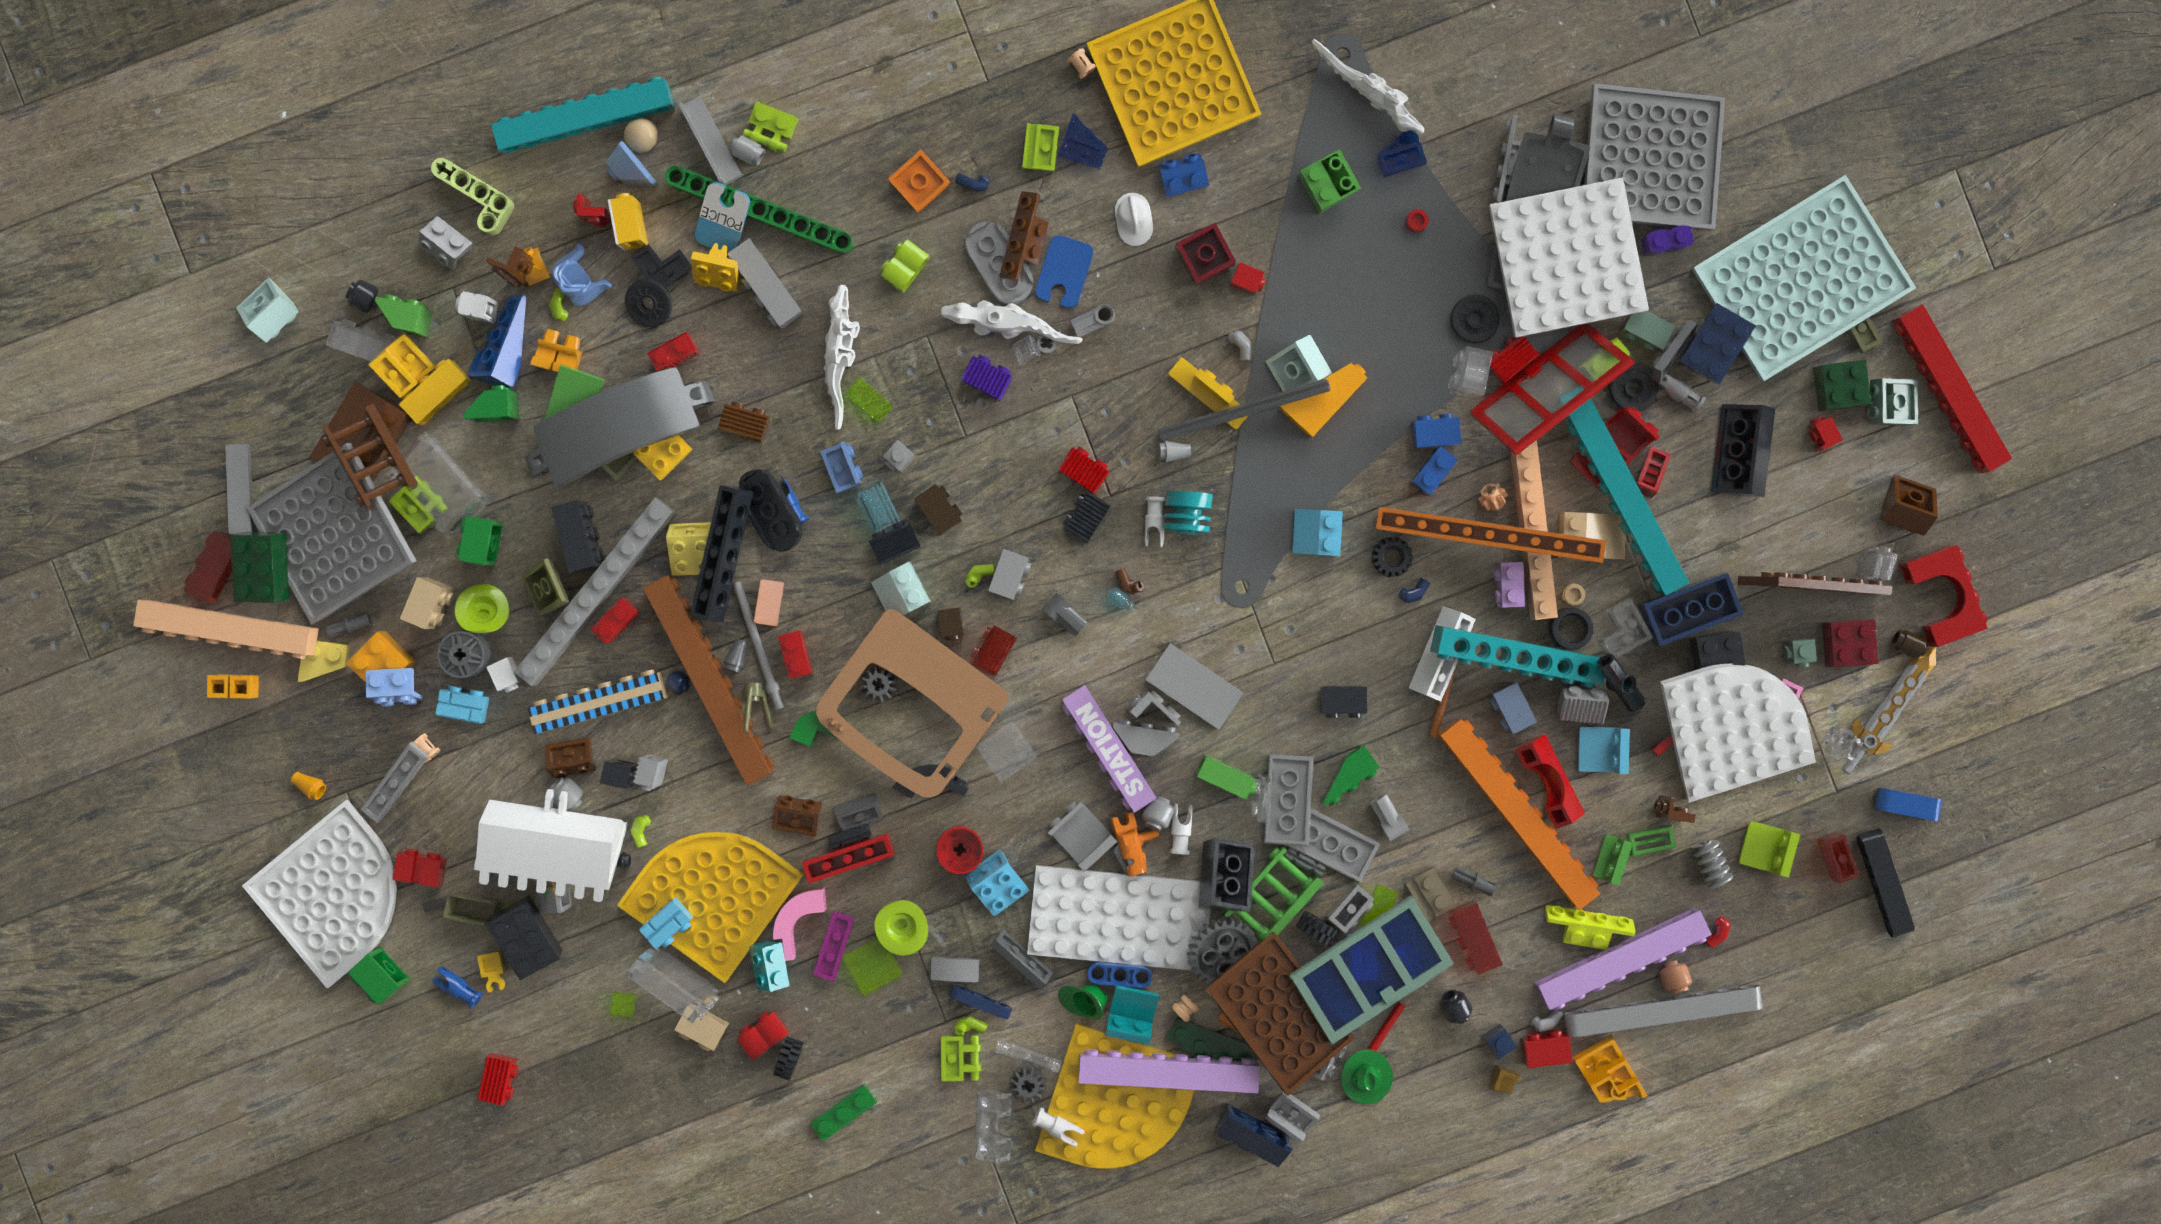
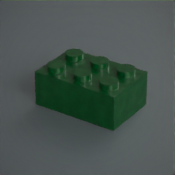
[230,532,289,603]

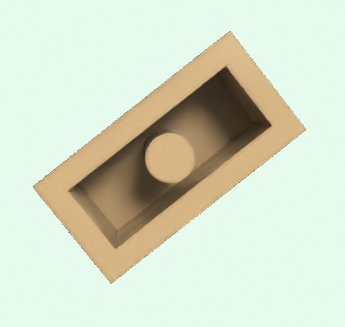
[675,1002,730,1051]

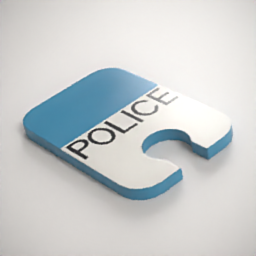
[695,182,750,253]

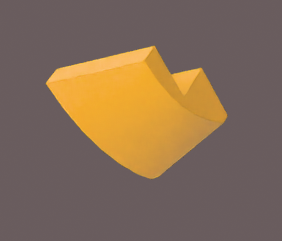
[1573,1035,1648,1103]

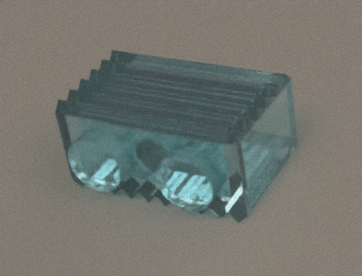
[856,481,902,532]

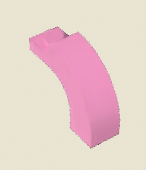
[773,887,827,961]

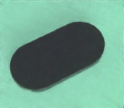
[738,469,802,552]

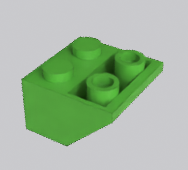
[1298,149,1361,214]
[375,294,433,337]

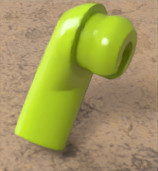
[965,564,995,588]
[631,815,651,848]
[954,1016,988,1036]

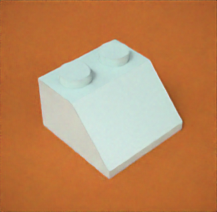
[236,277,299,343]
[1265,335,1332,392]
[871,562,931,616]

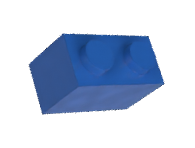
[1411,413,1461,448]
[1409,446,1458,496]

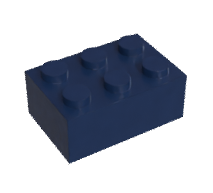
[1678,303,1756,385]

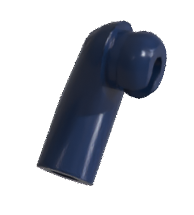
[955,173,990,191]
[1399,578,1430,603]

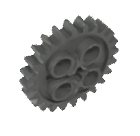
[1187,916,1258,985]

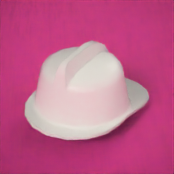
[1115,193,1153,246]

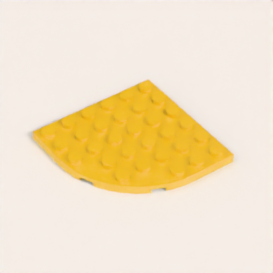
[617,831,804,983]
[1035,1023,1195,1169]

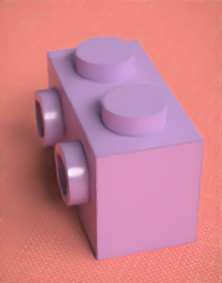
[1493,562,1525,607]

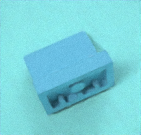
[1578,727,1630,774]
[964,849,1029,916]

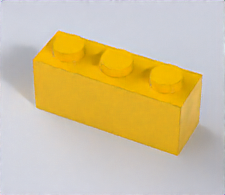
[399,359,472,426]

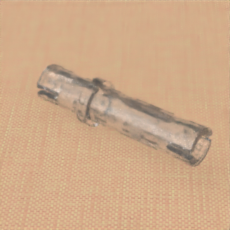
[995,1039,1062,1074]

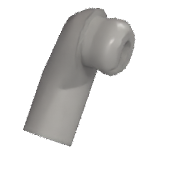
[1531,1010,1564,1032]

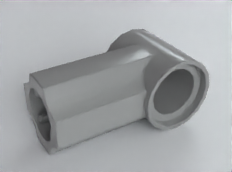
[1071,304,1115,337]
[1370,794,1409,841]

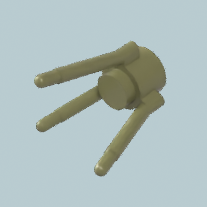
[741,683,773,732]

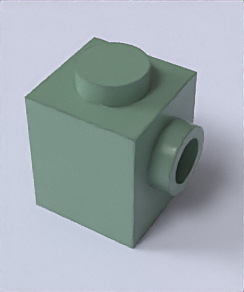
[1784,639,1817,667]

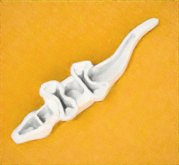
[1312,39,1424,134]
[824,285,860,430]
[941,300,1083,344]

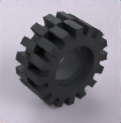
[1371,537,1413,577]
[1296,911,1339,947]
[773,1037,804,1081]

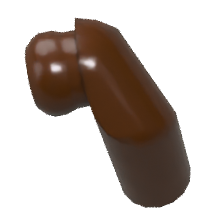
[1115,568,1144,595]

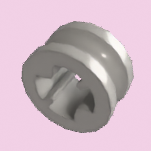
[1037,335,1057,354]

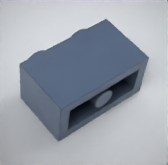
[1489,682,1537,734]

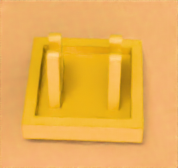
[691,243,739,292]
[632,436,693,481]

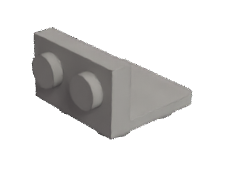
[1129,690,1181,726]

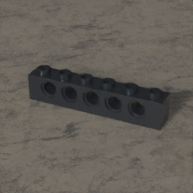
[690,485,753,622]

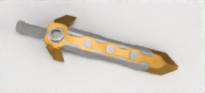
[1841,647,1936,775]

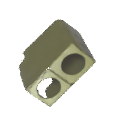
[443,891,499,926]

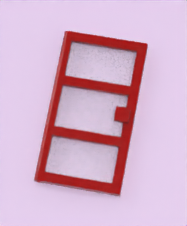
[1469,323,1635,456]

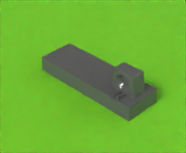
[990,930,1053,990]

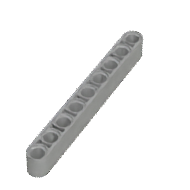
[1564,984,1763,1037]

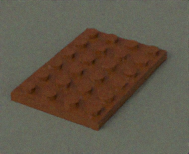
[1204,932,1355,1096]

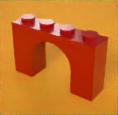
[1899,545,1988,647]

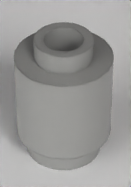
[730,135,765,166]

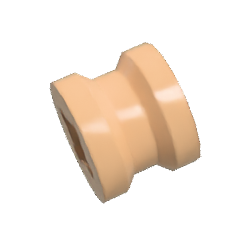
[1171,994,1199,1022]

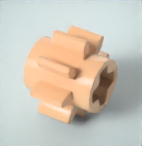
[1478,483,1508,511]

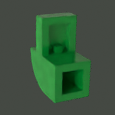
[789,711,837,746]

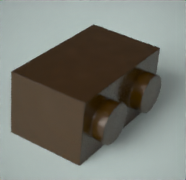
[914,484,963,536]

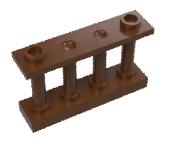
[321,404,418,511]

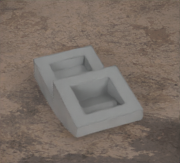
[931,956,979,982]

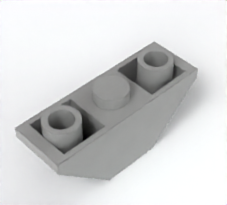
[1113,719,1180,756]

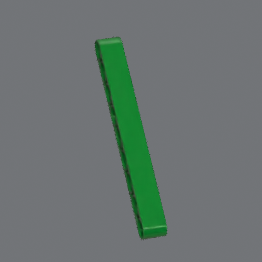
[665,166,854,255]

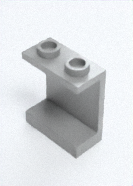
[1048,800,1117,872]

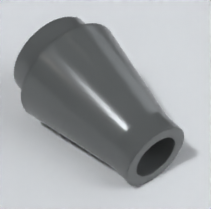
[723,639,748,674]

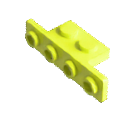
[1545,905,1636,950]

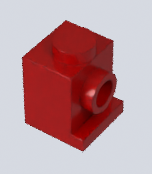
[1808,415,1843,452]

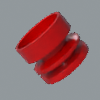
[937,826,983,874]

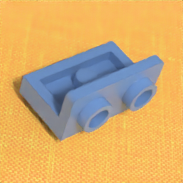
[820,441,864,493]

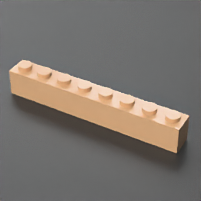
[1510,440,1558,620]
[133,600,319,659]

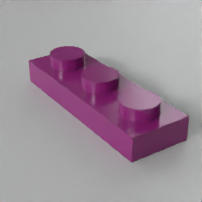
[813,911,855,982]

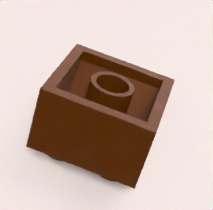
[1882,475,1938,536]

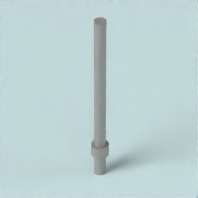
[732,581,784,710]

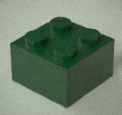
[1813,360,1872,412]

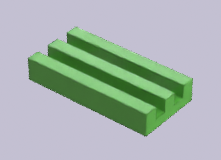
[1627,825,1676,856]

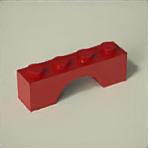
[1515,734,1585,829]

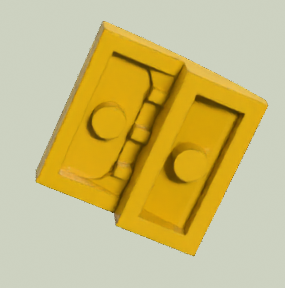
[368,332,435,398]

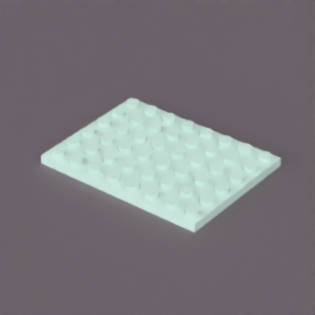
[1692,175,1916,382]

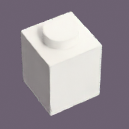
[487,657,523,693]

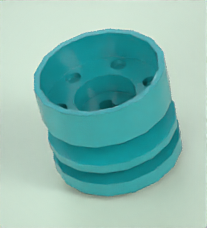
[1164,491,1213,535]

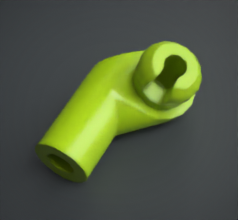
[549,287,568,321]

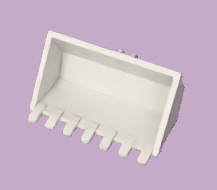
[474,789,628,902]

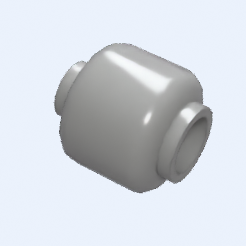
[549,777,583,810]
[1142,796,1174,831]

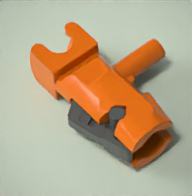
[1110,812,1159,877]

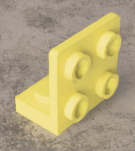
[666,522,711,576]

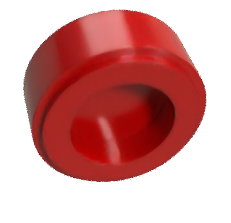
[1405,209,1429,233]

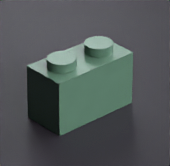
[1619,311,1676,353]

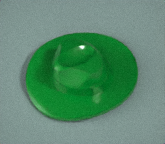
[1341,1049,1393,1104]

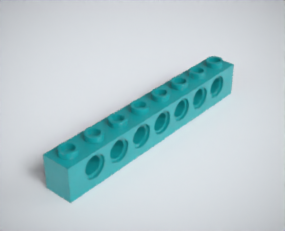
[1430,625,1604,688]

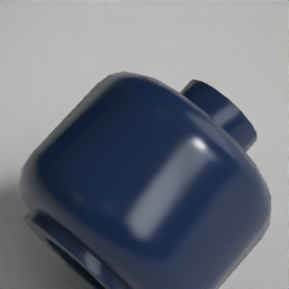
[666,671,690,695]

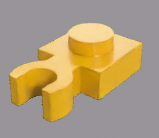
[477,950,505,992]

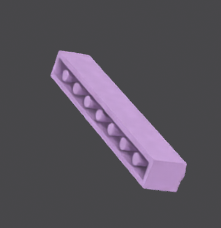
[1534,908,1712,1011]
[1079,1049,1260,1093]

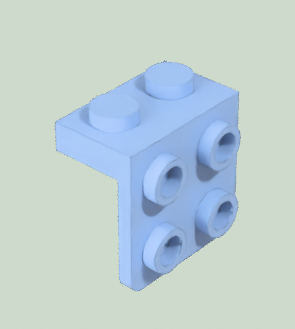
[366,668,423,707]

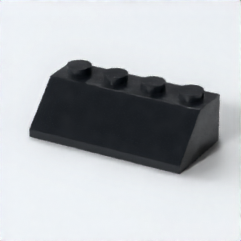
[1711,404,1775,497]

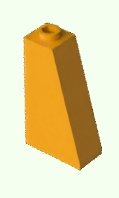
[1278,363,1367,439]

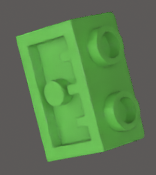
[1592,834,1633,886]

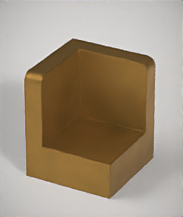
[1489,1065,1521,1094]

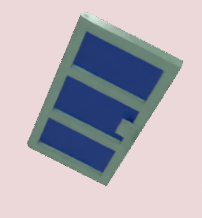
[1289,895,1454,1044]

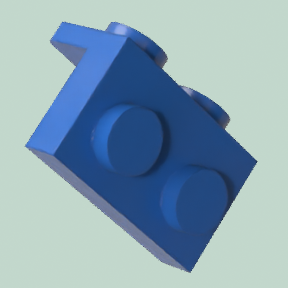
[1158,153,1209,197]

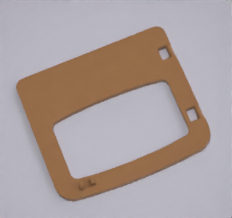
[816,609,1009,798]

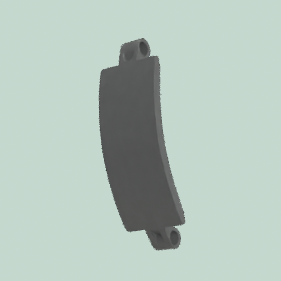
[1487,115,1590,314]
[525,367,716,487]

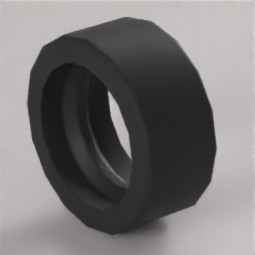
[1549,608,1593,649]

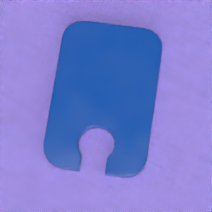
[1036,235,1093,308]

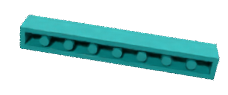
[491,77,675,154]

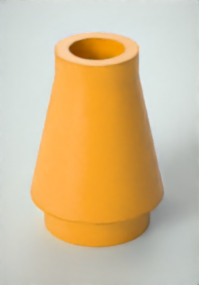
[290,772,326,800]

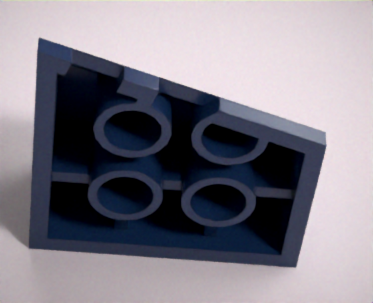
[1215,1103,1293,1167]

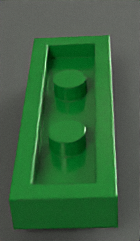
[810,1083,877,1142]

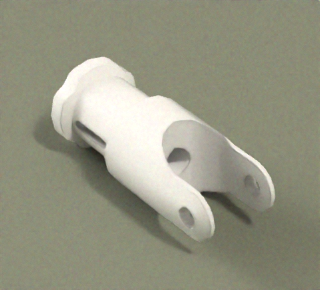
[1145,497,1165,547]
[1169,803,1192,855]
[1032,1107,1085,1146]

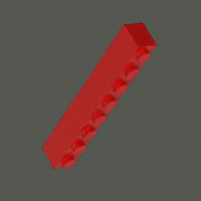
[1892,304,2013,473]

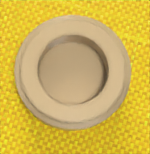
[1562,584,1585,606]

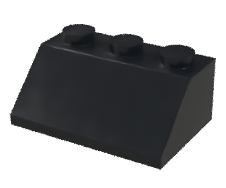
[1198,838,1255,912]

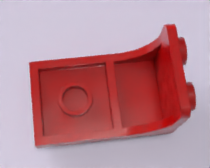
[1569,406,1660,490]

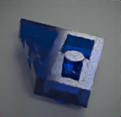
[1377,130,1427,177]

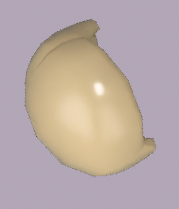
[624,118,658,153]

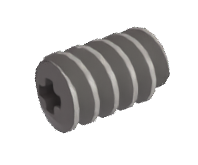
[1690,839,1733,889]

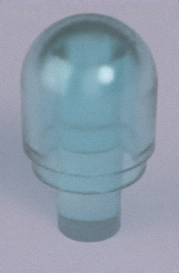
[1106,587,1135,612]

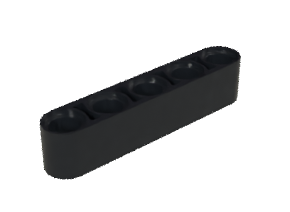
[1856,828,1915,938]

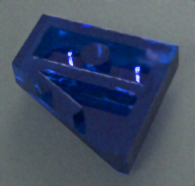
[1058,113,1108,170]

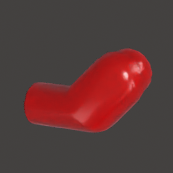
[1706,916,1731,949]

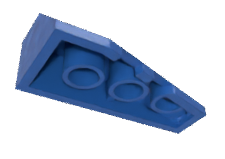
[467,295,526,387]

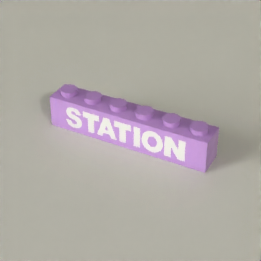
[1061,685,1157,813]

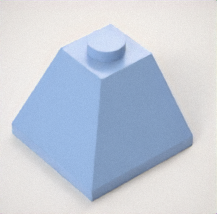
[606,141,659,187]

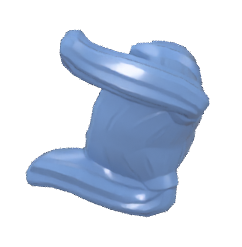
[551,243,612,306]

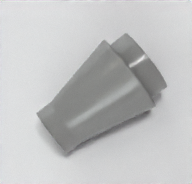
[1157,441,1191,463]

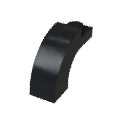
[892,763,969,799]

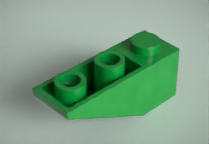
[1321,744,1380,806]

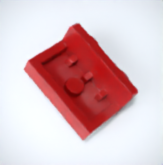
[573,194,612,227]

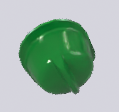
[1058,984,1108,1020]

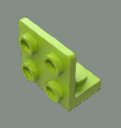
[1738,821,1800,878]

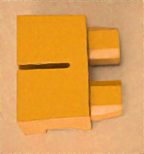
[530,329,582,373]
[207,674,259,699]

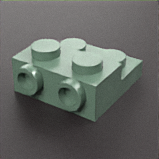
[1867,378,1918,425]

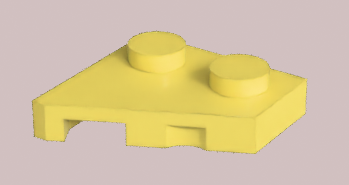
[298,641,350,682]

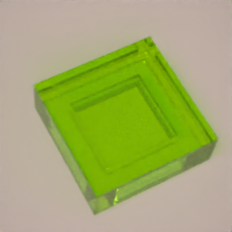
[610,991,636,1017]

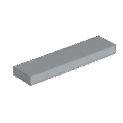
[225,444,254,534]
[360,742,429,823]

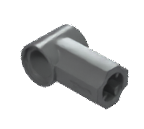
[1042,593,1088,637]

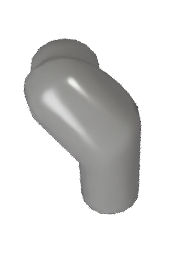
[1228,330,1251,361]

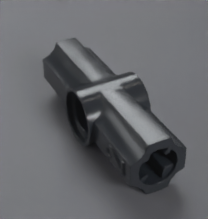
[1596,653,1646,712]

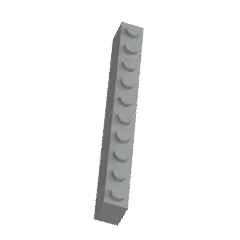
[514,498,677,686]

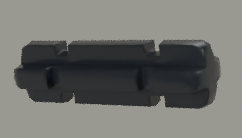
[828,824,872,849]

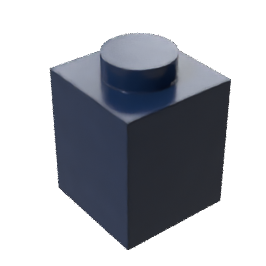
[1482,1024,1517,1059]

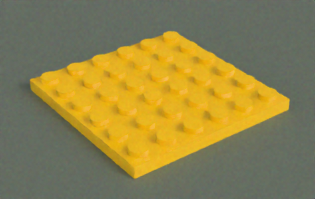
[1086,0,1262,168]

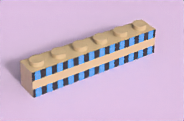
[527,669,668,734]

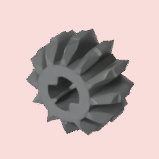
[860,665,898,703]
[1010,1065,1047,1104]

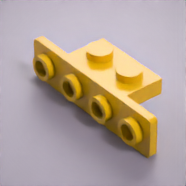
[1169,357,1249,430]

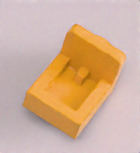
[524,247,550,286]

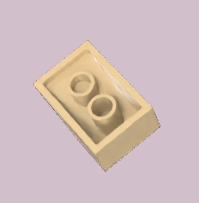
[1558,512,1626,560]

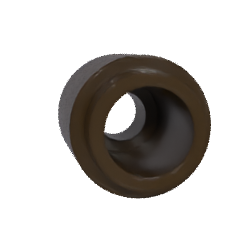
[1891,630,1928,659]

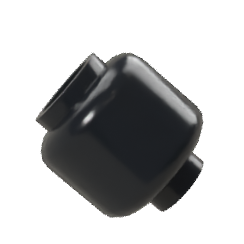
[345,280,382,313]
[1439,990,1473,1024]

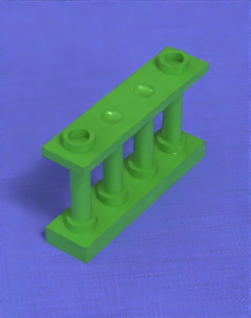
[1223,846,1324,943]

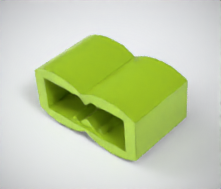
[880,239,930,294]

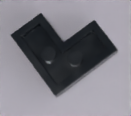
[631,244,692,288]

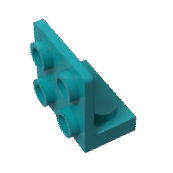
[1105,985,1159,1045]

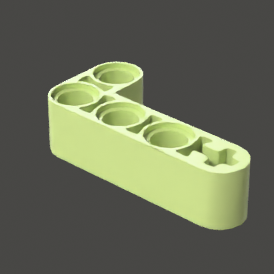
[431,158,514,236]

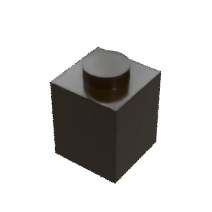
[937,607,964,641]

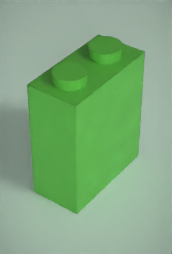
[1195,754,1257,799]

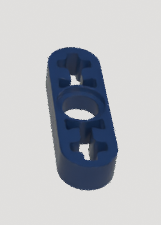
[949,984,1013,1019]

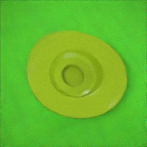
[455,584,509,633]
[874,900,928,956]

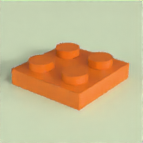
[888,149,951,213]

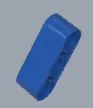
[1874,787,1943,822]
[1088,961,1152,988]

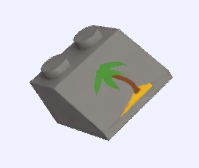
[533,879,572,913]

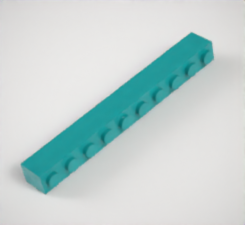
[1556,386,1690,596]

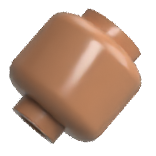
[1659,960,1692,995]

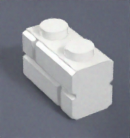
[455,291,499,324]

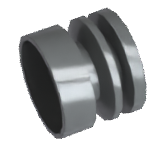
[437,631,494,678]

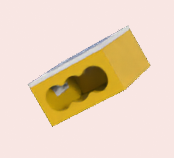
[608,193,648,251]

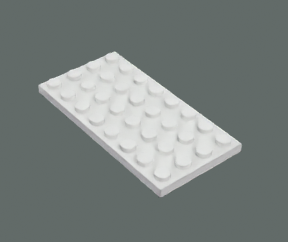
[1027,865,1210,971]

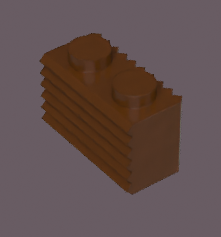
[718,401,770,443]

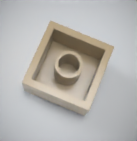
[400,577,454,629]

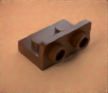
[545,738,596,778]
[772,795,822,837]
[1654,795,1696,823]

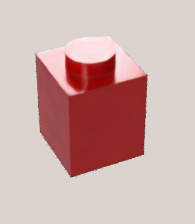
[1230,262,1266,296]

